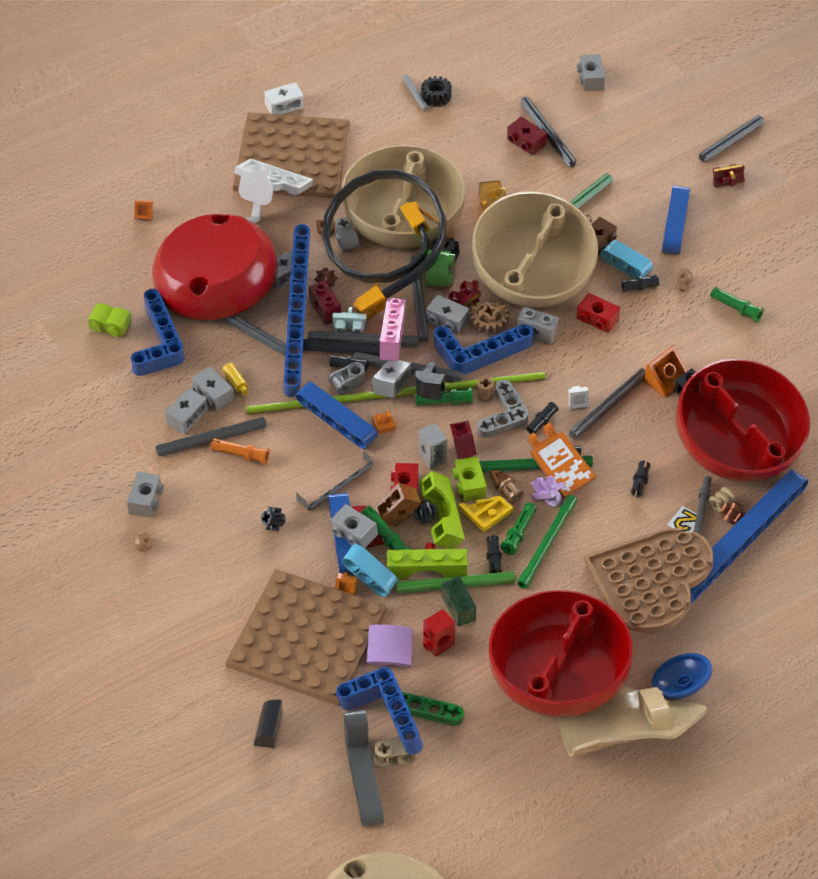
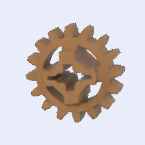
[469,299,509,335]

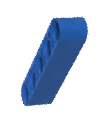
[662,185,690,255]
[295,382,378,449]
[328,493,354,575]

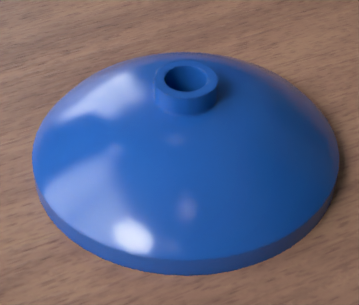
[652,653,712,699]

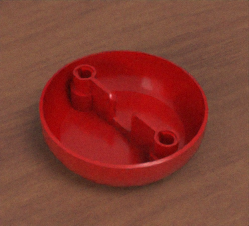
[152,214,278,320]
[676,359,810,482]
[488,590,633,718]

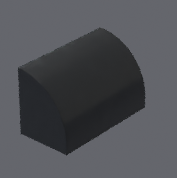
[254,699,283,749]

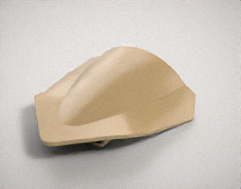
[556,686,707,757]

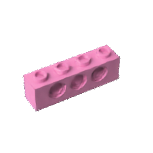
[380,298,406,361]

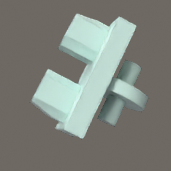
[333,307,367,333]

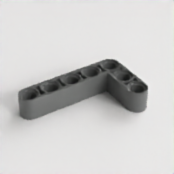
[344,709,384,827]

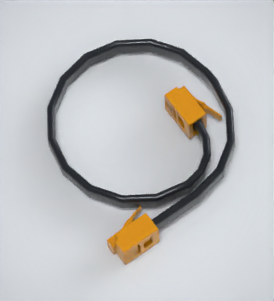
[322,169,447,321]

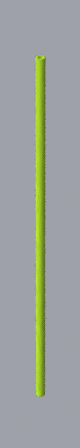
[246,372,545,414]

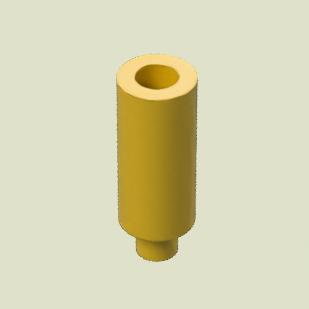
[222,363,248,395]

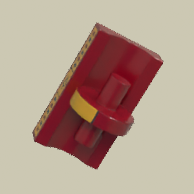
[713,164,745,187]
[448,279,481,307]

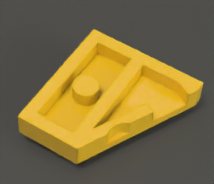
[459,496,513,532]

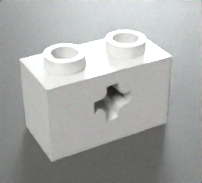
[264,82,304,115]

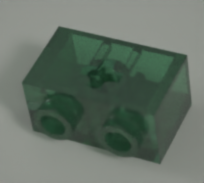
[441,576,476,627]

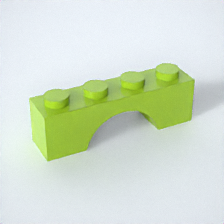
[419,471,465,549]
[387,549,468,580]

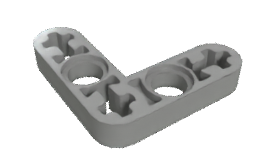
[477,380,528,438]

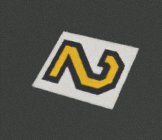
[667,506,697,533]

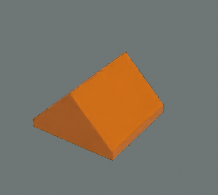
[644,345,688,397]

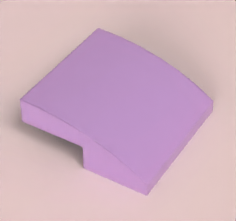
[367,625,413,668]

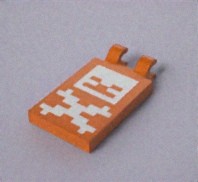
[527,422,596,499]

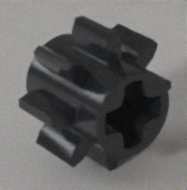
[413,500,438,523]
[261,507,286,531]

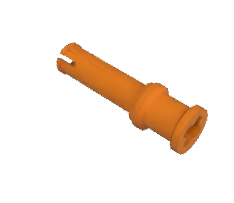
[211,438,270,465]

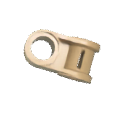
[373,737,416,768]

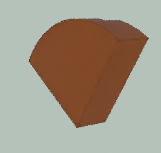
[489,470,515,490]

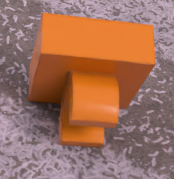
[134,200,153,220]
[372,411,396,435]
[335,572,358,595]

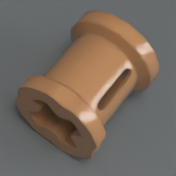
[477,377,494,401]
[499,478,524,504]

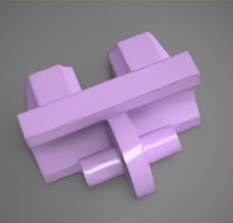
[531,476,566,507]

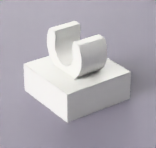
[568,386,589,409]

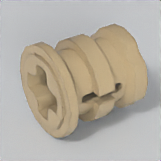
[709,487,735,512]

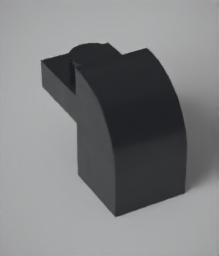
[415,362,446,400]

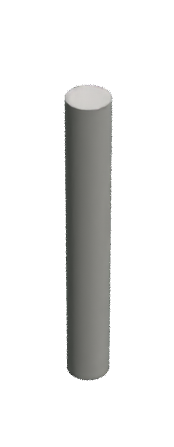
[402,74,429,112]

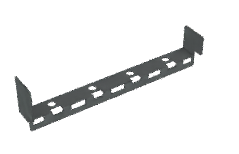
[296,451,374,510]

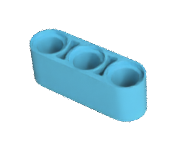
[601,240,653,279]
[342,544,397,597]

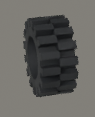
[421,76,452,107]

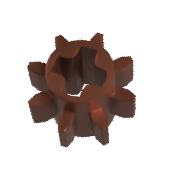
[314,267,338,287]
[721,500,745,525]

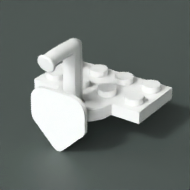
[234,159,313,223]

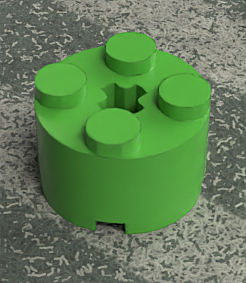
[426,250,455,287]

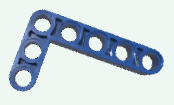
[131,289,184,376]
[434,324,533,375]
[336,667,423,755]

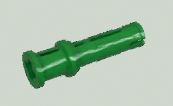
[710,286,764,323]
[415,387,473,406]
[500,502,537,555]
[361,505,410,550]

